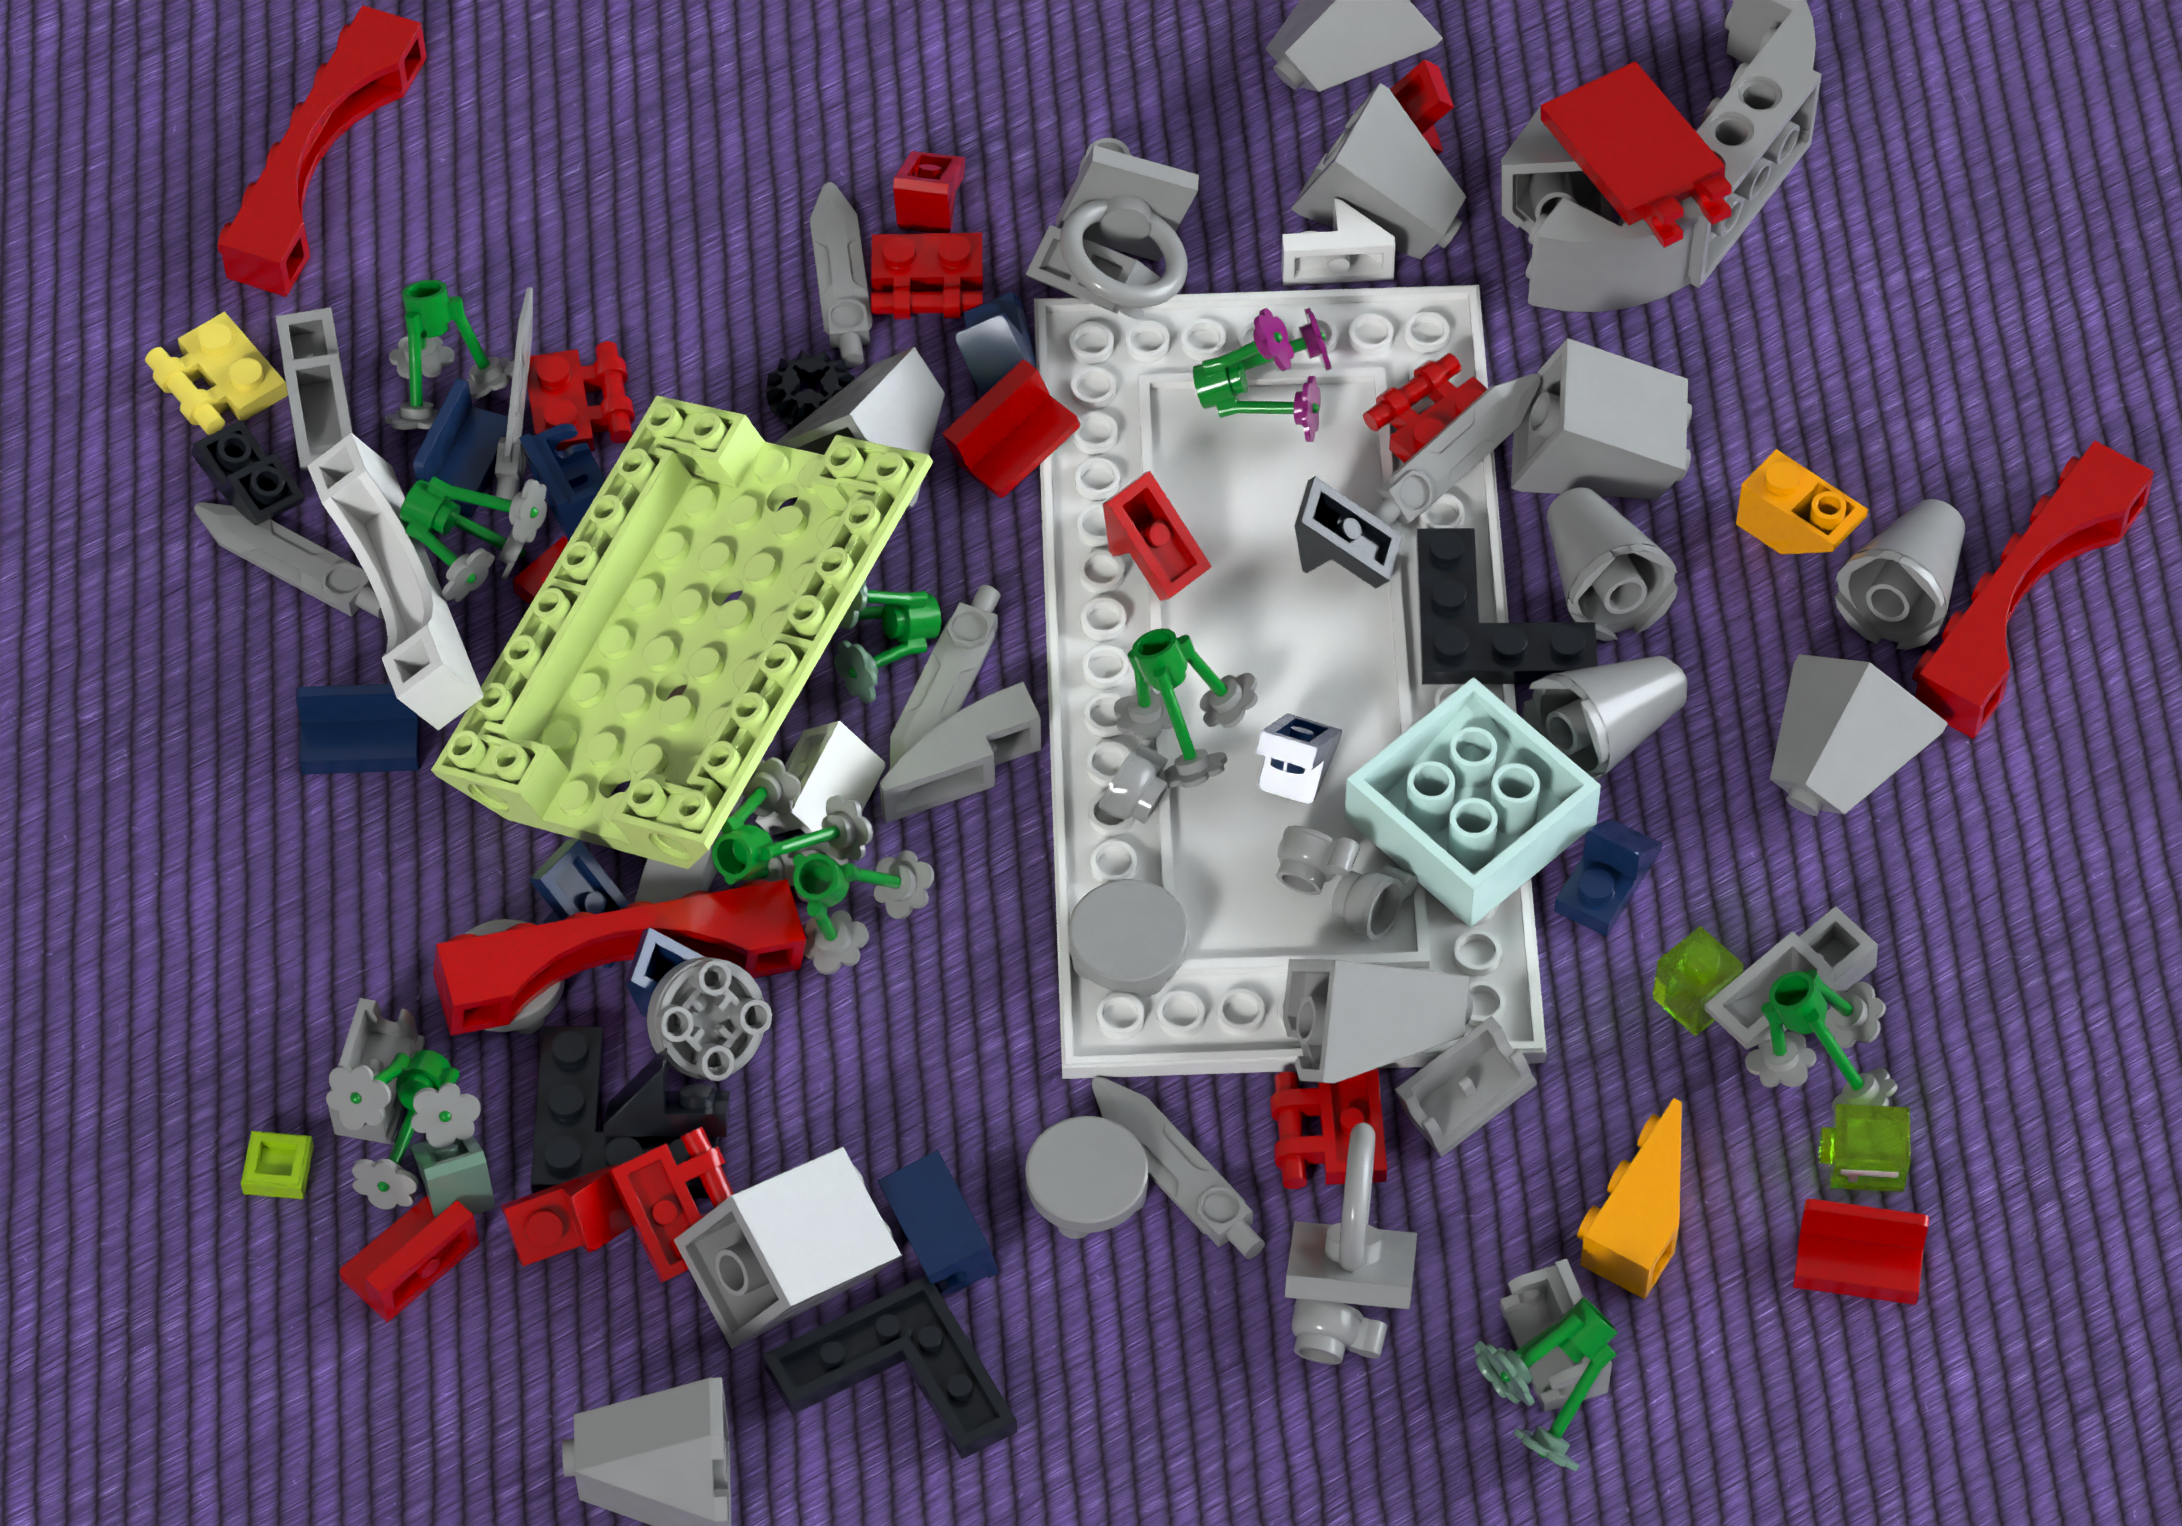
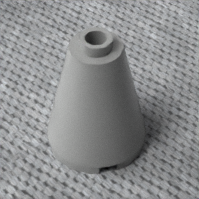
[1547,487,1678,641]
[1835,499,1965,650]
[1523,656,1688,782]

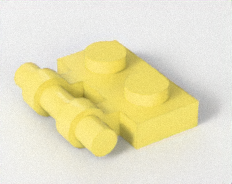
[145,311,288,435]

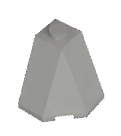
[1266,0,1443,92]
[1291,83,1466,260]
[1501,103,1613,235]
[774,347,945,510]
[1770,654,1948,816]
[1283,959,1473,1084]
[562,1377,732,1526]

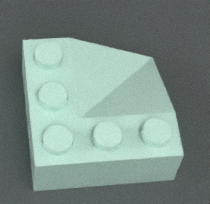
[1345,677,1601,928]

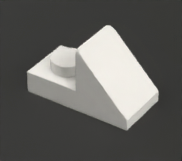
[1281,198,1395,286]

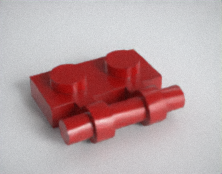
[871,233,983,320]
[527,341,635,452]
[1363,353,1487,463]
[1270,1068,1387,1189]
[608,1127,734,1283]

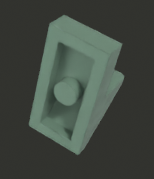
[409,1136,495,1219]

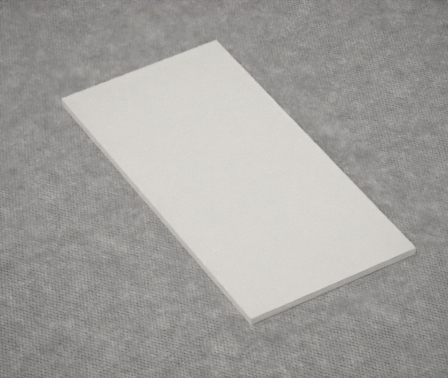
[1034,285,1546,1079]

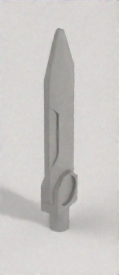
[810,182,872,368]
[495,287,533,500]
[1369,374,1541,526]
[194,502,384,619]
[890,585,1001,769]
[1092,1077,1265,1259]

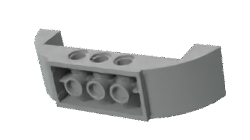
[1526,0,1822,312]

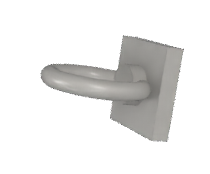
[1056,145,1199,308]
[1285,1123,1417,1310]

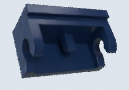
[519,423,606,542]
[877,1150,999,1295]

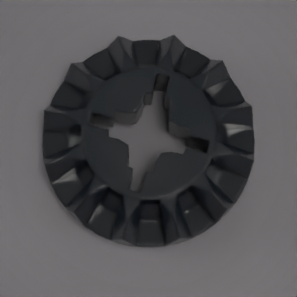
[766,349,855,426]

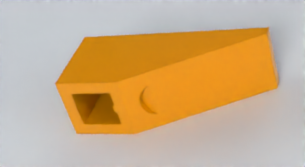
[1577,1098,1682,1299]

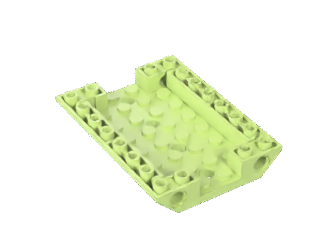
[431,396,933,869]

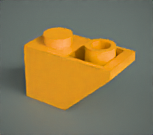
[1736,449,1868,555]

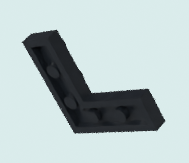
[1416,528,1598,684]
[530,1026,719,1198]
[762,1276,1017,1459]

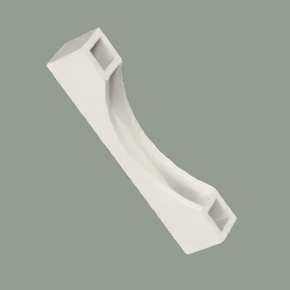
[307,433,484,731]

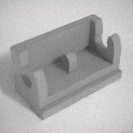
[1026,225,1161,319]
[328,998,425,1145]
[1395,1016,1537,1158]
[1499,1259,1612,1412]

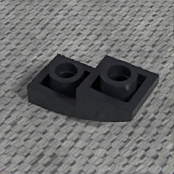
[191,420,305,526]

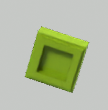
[241,1131,314,1199]

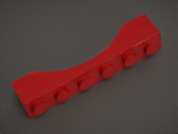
[218,5,427,297]
[1912,440,2154,739]
[433,879,806,1036]

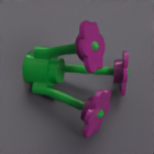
[1193,308,1332,442]

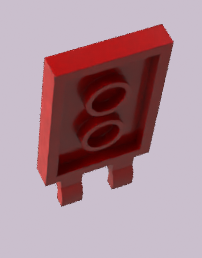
[1540,61,1732,248]

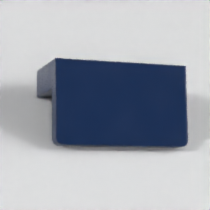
[413,378,508,518]
[296,684,420,775]

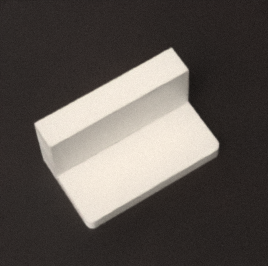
[755,721,885,836]

